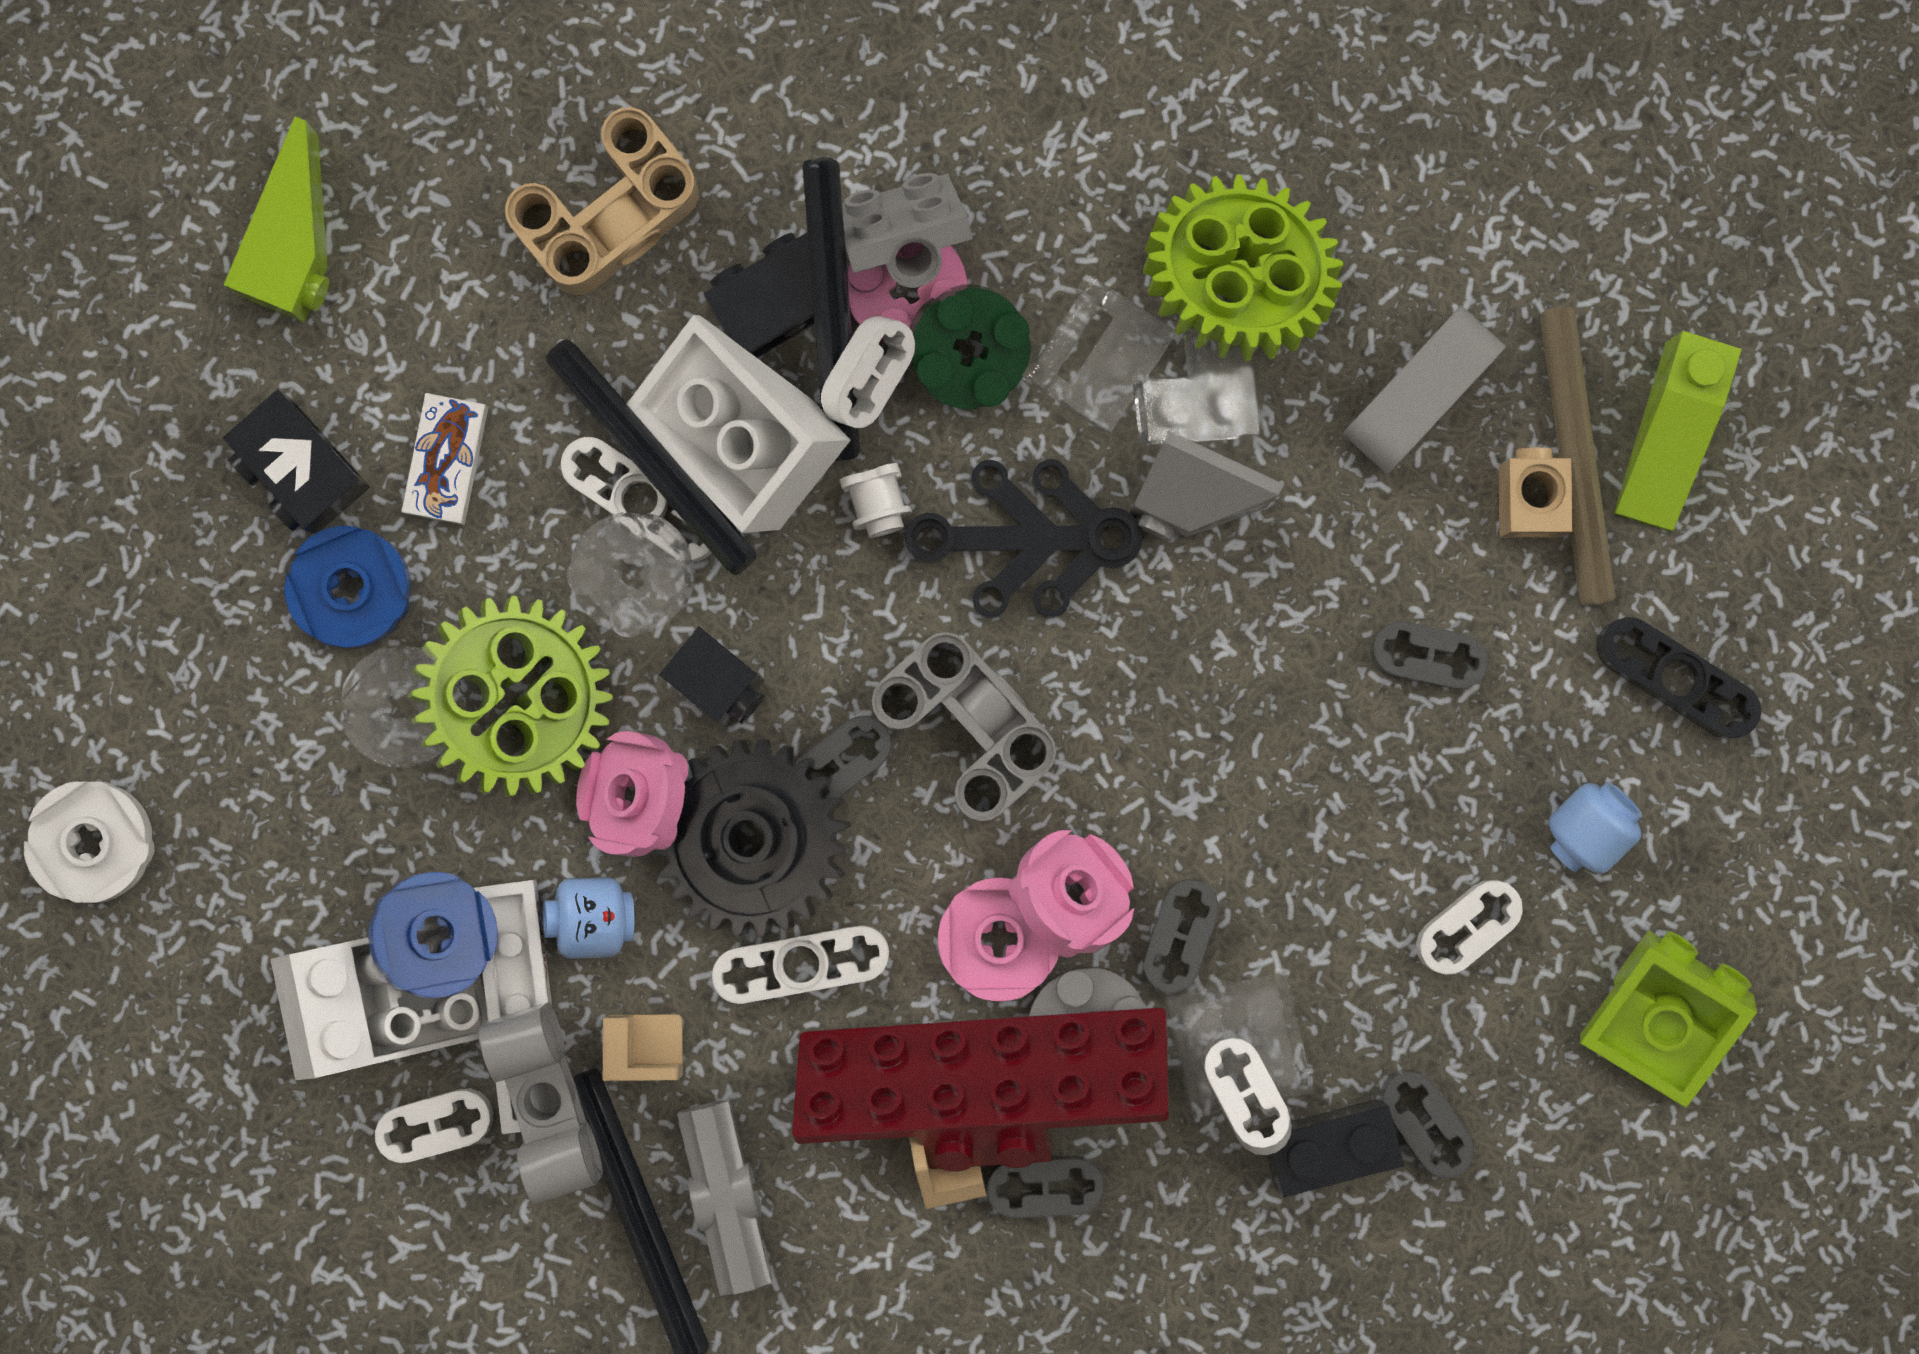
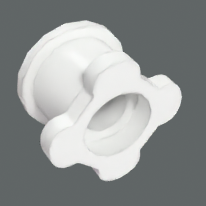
[839,463,912,538]

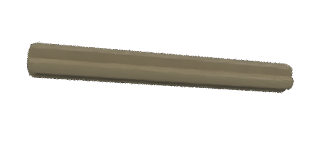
[1540,306,1615,606]

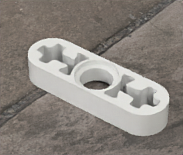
[561,437,712,562]
[712,925,889,1004]

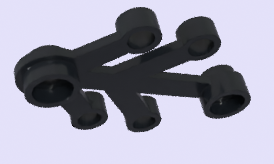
[905,459,1143,619]

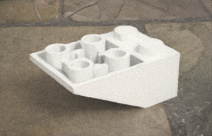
[270,923,488,1080]

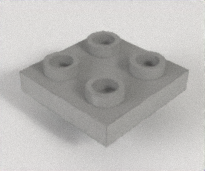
[842,173,973,288]

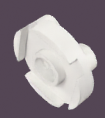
[24,782,154,903]

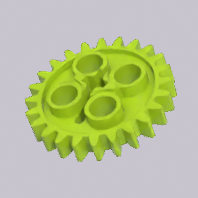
[1143,174,1343,361]
[408,596,613,797]

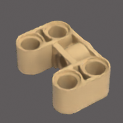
[505,107,699,295]

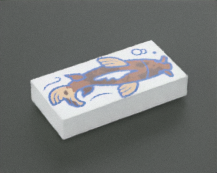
[401,393,489,526]

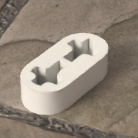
[821,316,915,428]
[1416,880,1523,975]
[1205,1038,1292,1155]
[375,1088,494,1163]

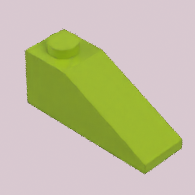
[223,116,329,322]
[1613,331,1742,532]

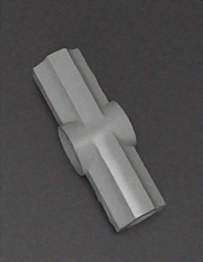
[677,1099,772,1296]

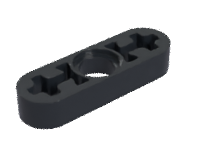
[1596,617,1761,739]

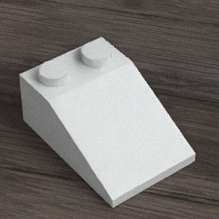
[627,315,851,533]

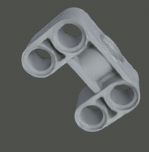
[872,632,1056,821]
[478,1002,603,1205]

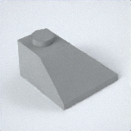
[1130,431,1283,541]

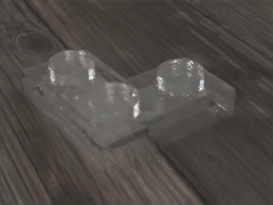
[1133,328,1261,445]

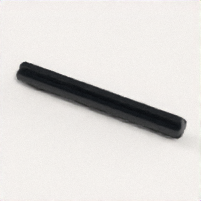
[802,157,860,461]
[546,339,757,575]
[573,1069,709,1354]

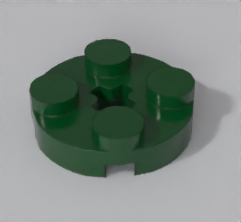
[910,284,1031,409]

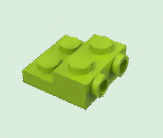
[1580,930,1757,1108]

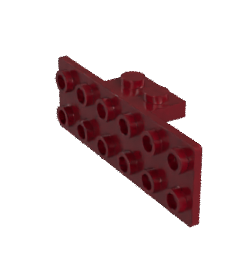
[792,1008,1169,1172]

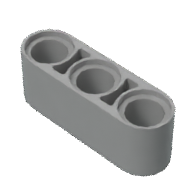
[1342,305,1506,474]

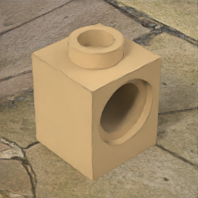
[1499,447,1572,538]

